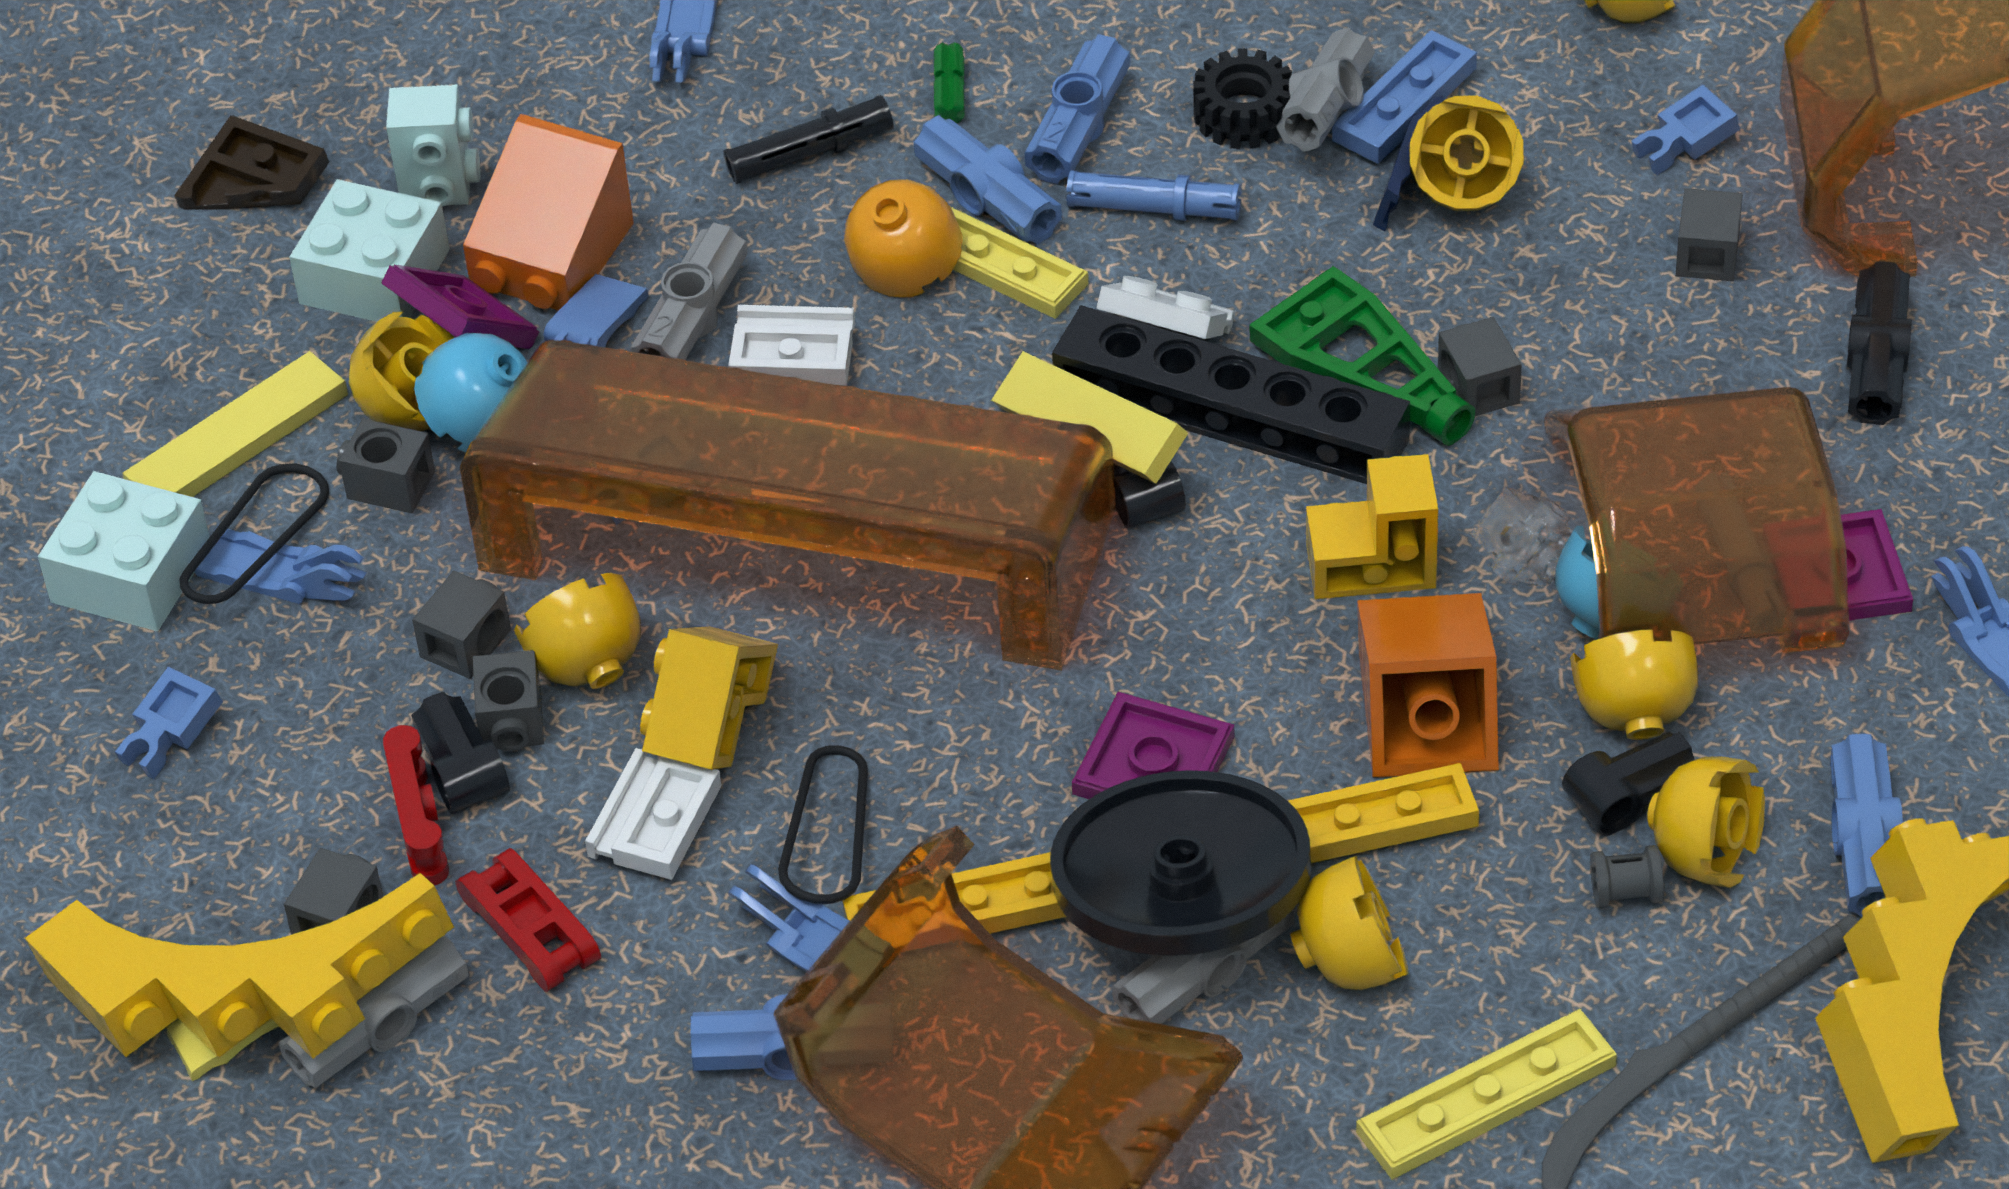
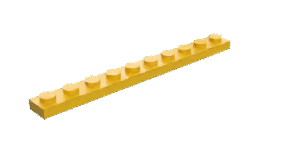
[842,763,1479,959]

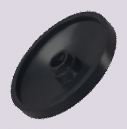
[1050,770,1311,956]

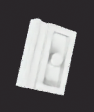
[1096,276,1236,339]
[728,305,855,385]
[585,748,722,880]

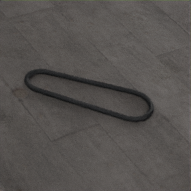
[179,463,329,604]
[778,745,868,904]

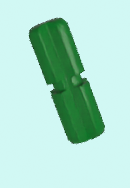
[934,42,965,124]

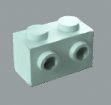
[386,85,480,207]

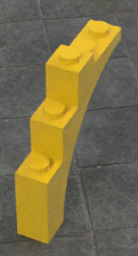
[1815,818,2009,1163]
[25,873,454,1059]

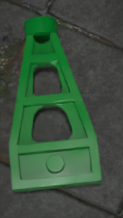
[1249,266,1475,446]

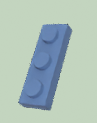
[1332,30,1477,164]

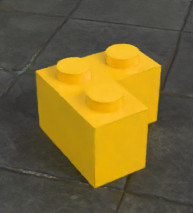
[1306,454,1438,599]
[640,626,778,770]

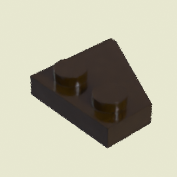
[174,115,329,210]

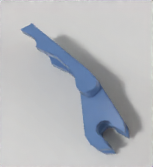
[649,0,717,82]
[535,274,649,405]
[194,525,367,604]
[1931,546,2009,697]
[728,864,886,996]

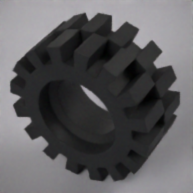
[1193,48,1292,149]

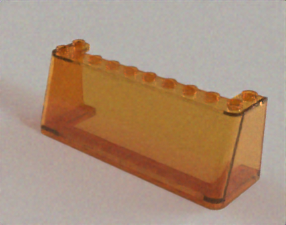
[460,340,1115,671]

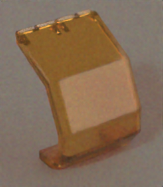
[1780,0,2009,277]
[1544,387,1849,653]
[773,826,1243,1189]

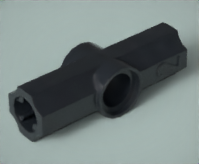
[1847,261,1912,425]

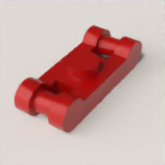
[383,725,449,886]
[455,848,601,992]

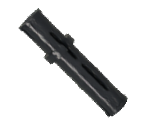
[723,95,894,184]

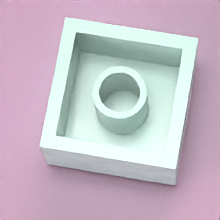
[289,179,450,322]
[38,471,210,631]

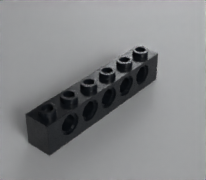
[1052,305,1410,484]

